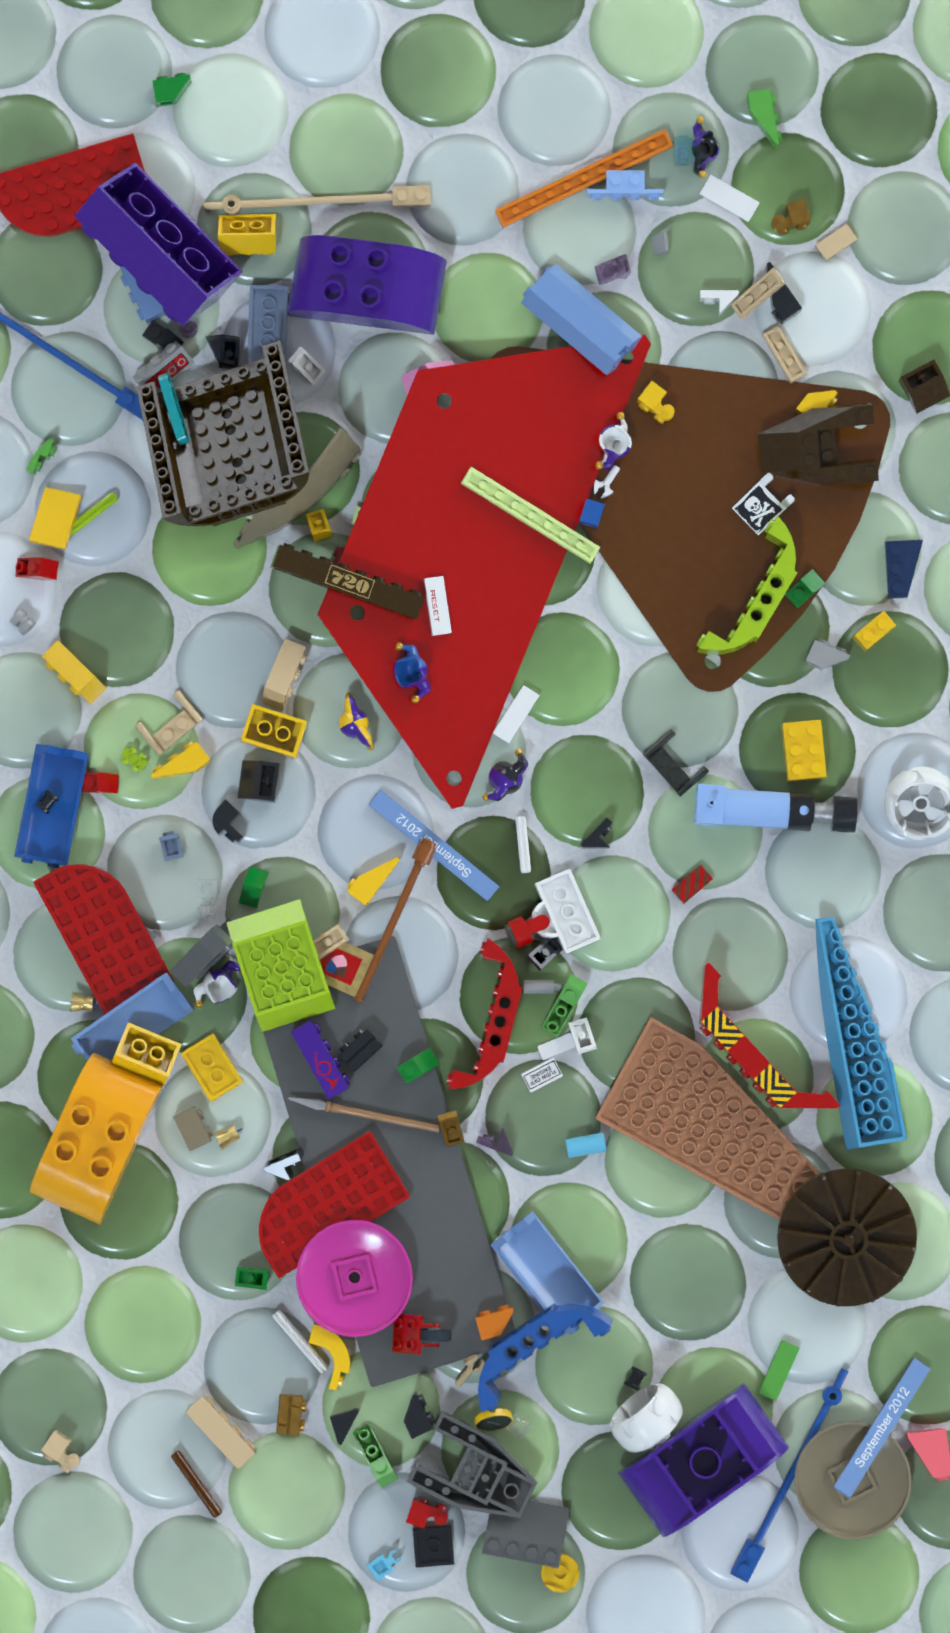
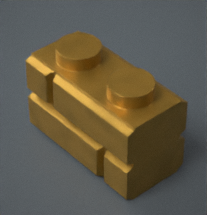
[276,1394,307,1436]

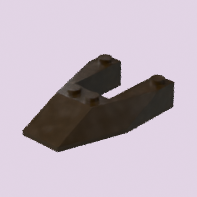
[757,402,879,484]

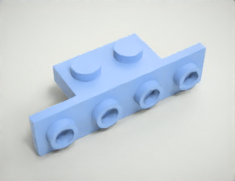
[587,171,664,200]

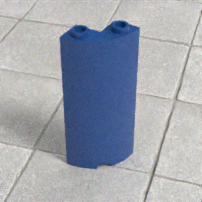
[14,744,89,869]

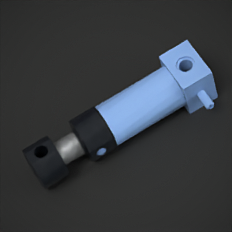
[694,784,858,833]

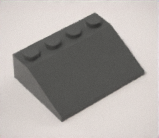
[482,1500,570,1568]

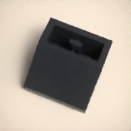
[237,760,281,803]
[403,1391,435,1439]

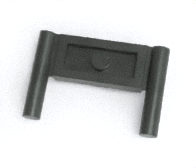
[643,729,709,797]

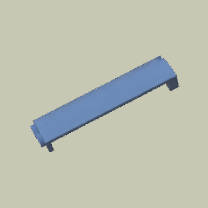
[71,972,194,1061]
[491,1211,604,1337]

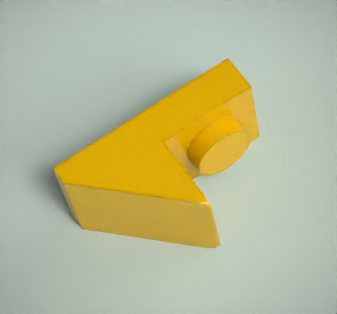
[306,509,332,542]

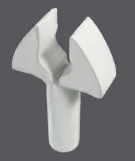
[594,465,620,499]

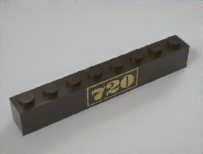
[270,543,425,620]

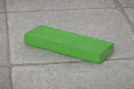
[758,1340,800,1401]

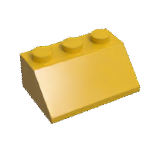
[218,214,276,256]

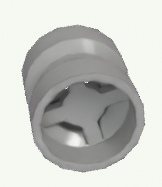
[9,609,37,635]

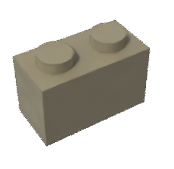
[173,1106,213,1151]

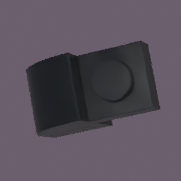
[212,799,244,843]

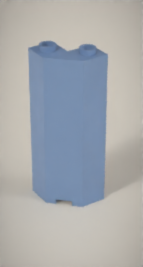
[521,264,642,375]

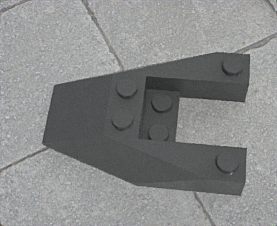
[407,1411,538,1518]

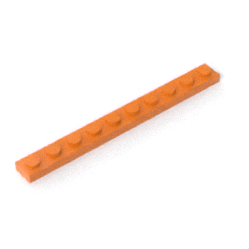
[495,129,673,228]

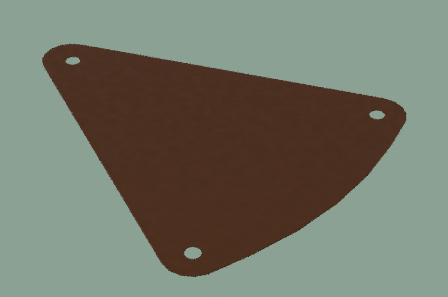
[491,346,890,692]

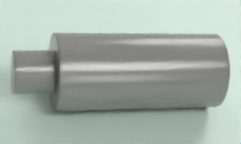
[523,980,562,994]

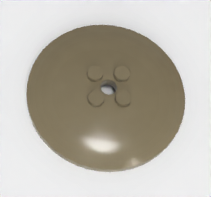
[794,1421,912,1540]

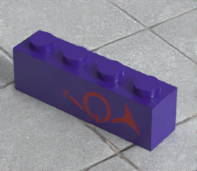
[291,1021,350,1099]

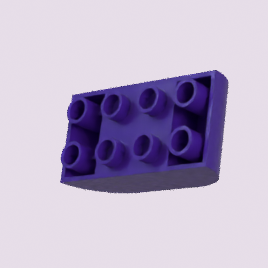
[617,1383,789,1537]

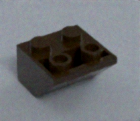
[899,359,950,414]

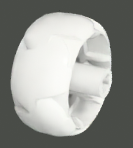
[884,766,950,841]
[610,1383,683,1453]

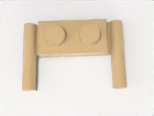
[135,690,203,756]

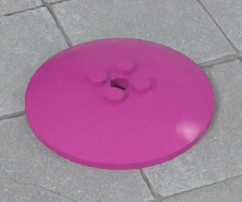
[296,1220,413,1337]

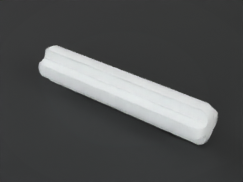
[515,816,531,873]

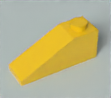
[347,857,400,906]

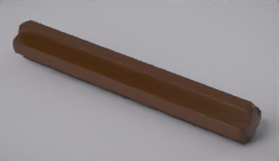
[171,1450,222,1518]

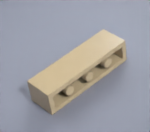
[185,1395,256,1469]

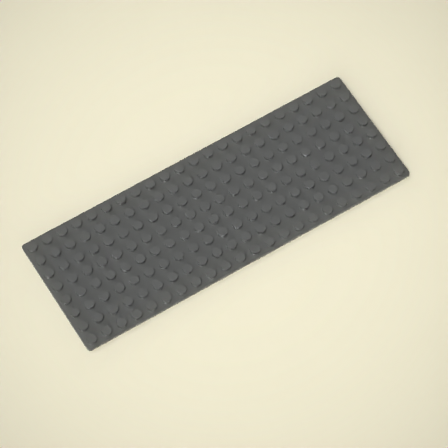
[263,936,515,1387]

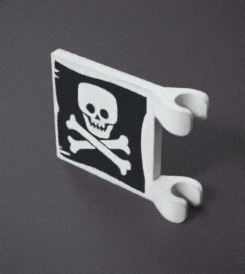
[732,473,795,535]

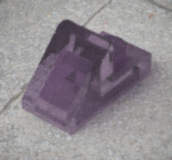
[594,254,631,285]
[476,1128,513,1156]

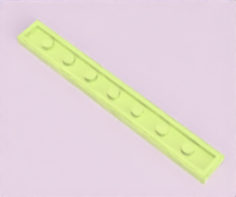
[460,467,600,564]

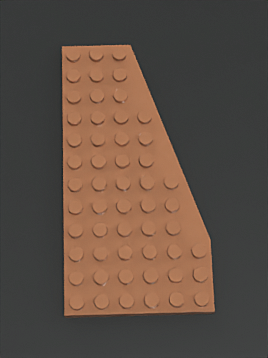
[595,1017,819,1220]

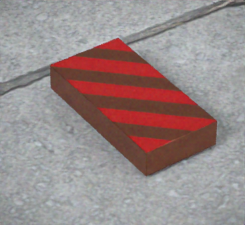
[671,864,713,904]

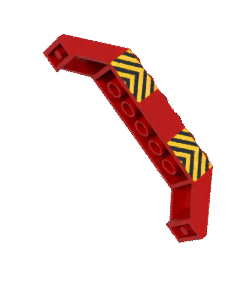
[699,962,840,1109]

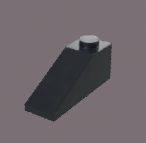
[765,262,802,324]

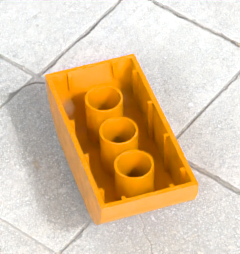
[30,1053,164,1225]

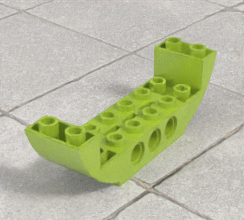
[696,516,798,655]

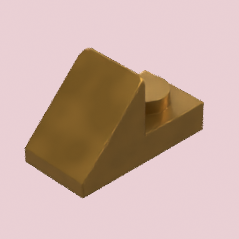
[437,1110,465,1147]

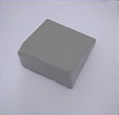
[652,232,669,256]

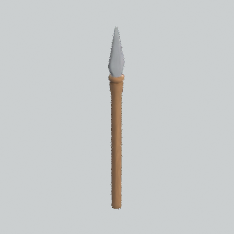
[288,1097,440,1133]

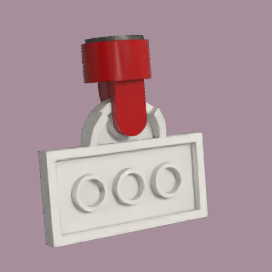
[505,869,601,954]

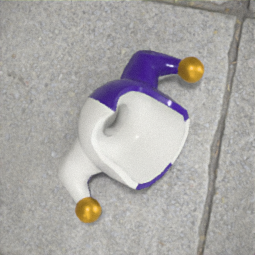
[595,412,632,469]
[193,960,243,1008]

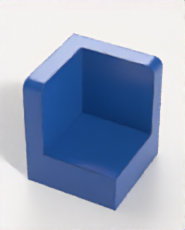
[579,499,605,528]

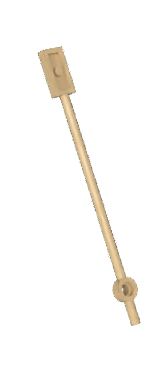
[203,185,431,215]

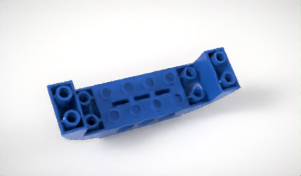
[478,1303,613,1412]

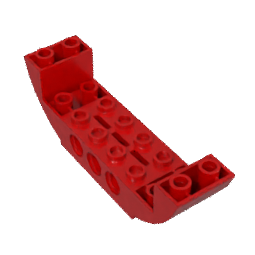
[446,938,523,1089]

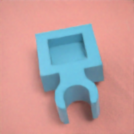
[367,1549,402,1581]

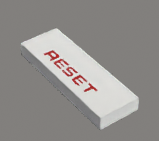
[423,576,452,636]

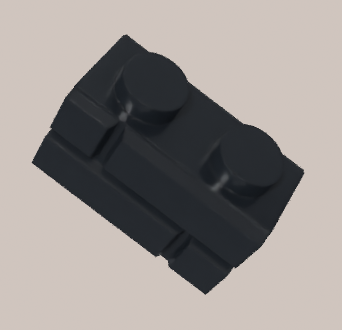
[339,1029,383,1072]

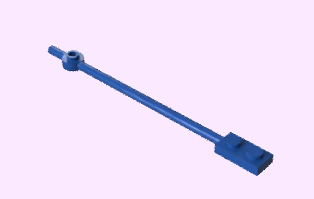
[0,312,143,421]
[730,1368,849,1583]

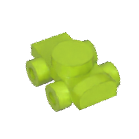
[120,746,148,772]

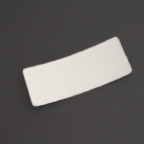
[538,1033,575,1060]

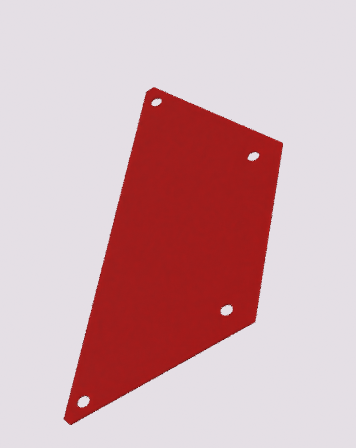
[317,334,651,809]

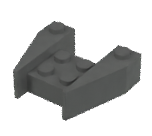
[170,915,238,987]

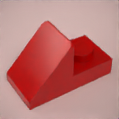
[81,772,119,794]

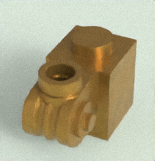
[771,199,811,236]

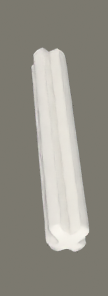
[273,1310,328,1373]

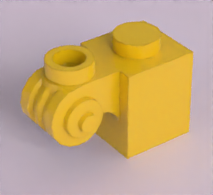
[637,381,674,424]

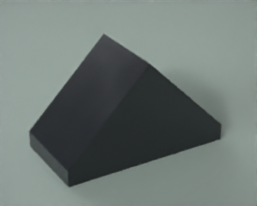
[330,1408,360,1445]

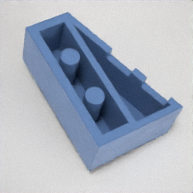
[120,267,165,324]

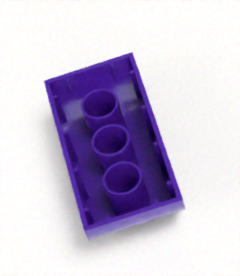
[287,235,447,335]

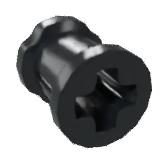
[35,789,60,814]
[624,1366,648,1391]

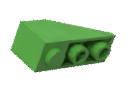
[747,89,782,149]
[541,974,588,1037]
[352,1423,399,1488]

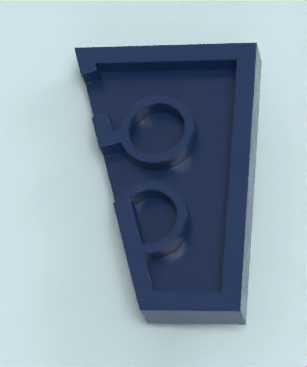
[885,540,923,599]

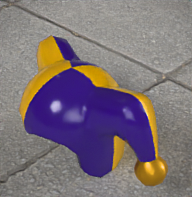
[338,692,375,751]

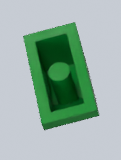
[397,1048,440,1084]

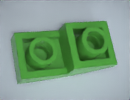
[26,438,57,475]

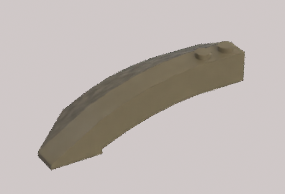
[234,428,361,549]

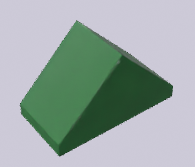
[239,866,268,908]

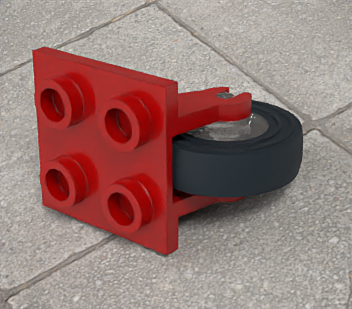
[392,1314,452,1355]

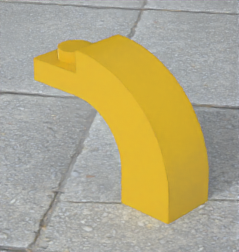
[309,1323,350,1391]

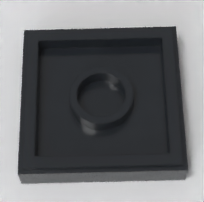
[413,1525,454,1568]

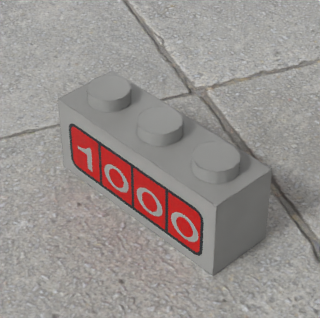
[132,341,194,390]

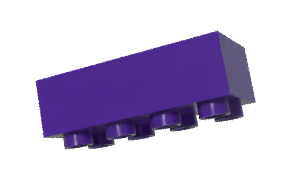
[74,162,243,326]

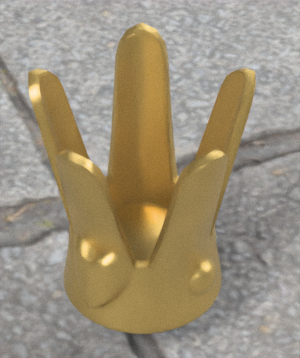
[69,992,99,1012]
[213,1125,242,1150]

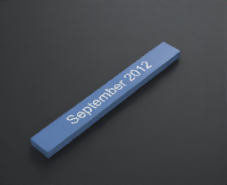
[369,790,500,902]
[833,1358,930,1498]

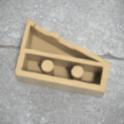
[262,639,308,710]

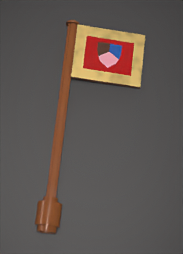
[320,838,436,1003]

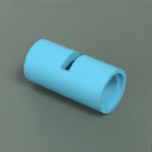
[565,1133,607,1158]

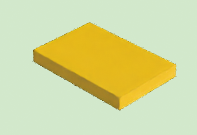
[29,487,82,550]
[181,1033,243,1102]

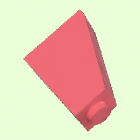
[906,1428,950,1481]

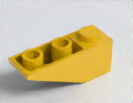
[150,742,212,779]

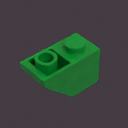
[152,73,192,107]

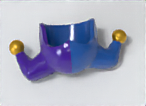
[394,642,431,703]

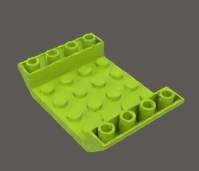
[226,899,335,1032]

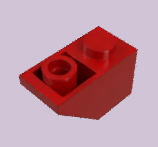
[15,557,59,580]

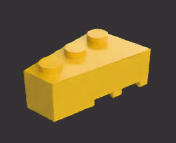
[42,640,107,705]

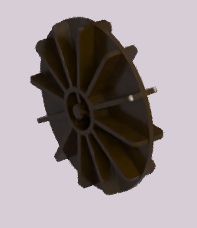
[777,1168,917,1307]

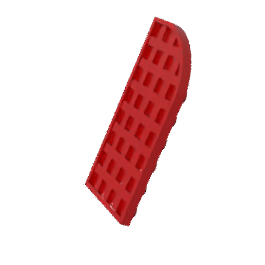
[0,133,145,237]
[33,864,174,1015]
[259,1131,411,1279]

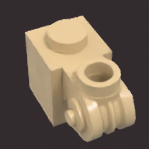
[41,1430,80,1473]

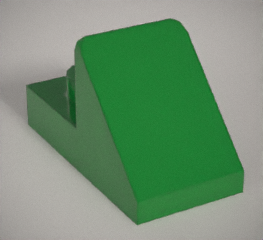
[785,570,826,609]
[235,1267,269,1290]

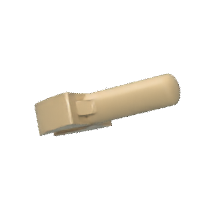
[455,1354,484,1387]

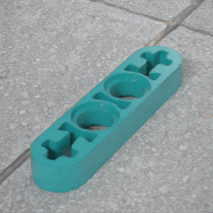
[158,373,190,446]

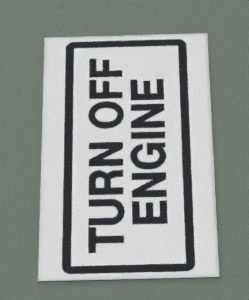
[521,1057,563,1092]

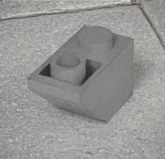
[804,639,850,670]

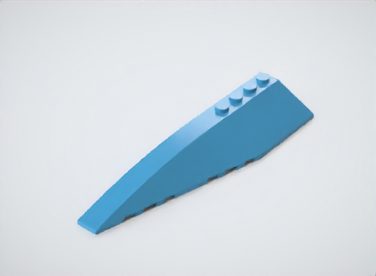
[815,917,907,1150]

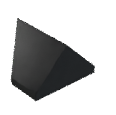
[205,334,242,369]

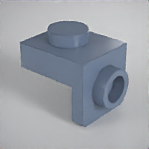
[159,831,184,861]

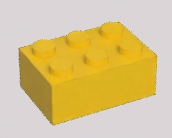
[241,704,308,759]
[781,720,827,782]
[111,1022,182,1085]

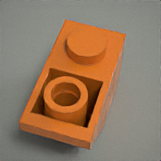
[475,1304,514,1340]

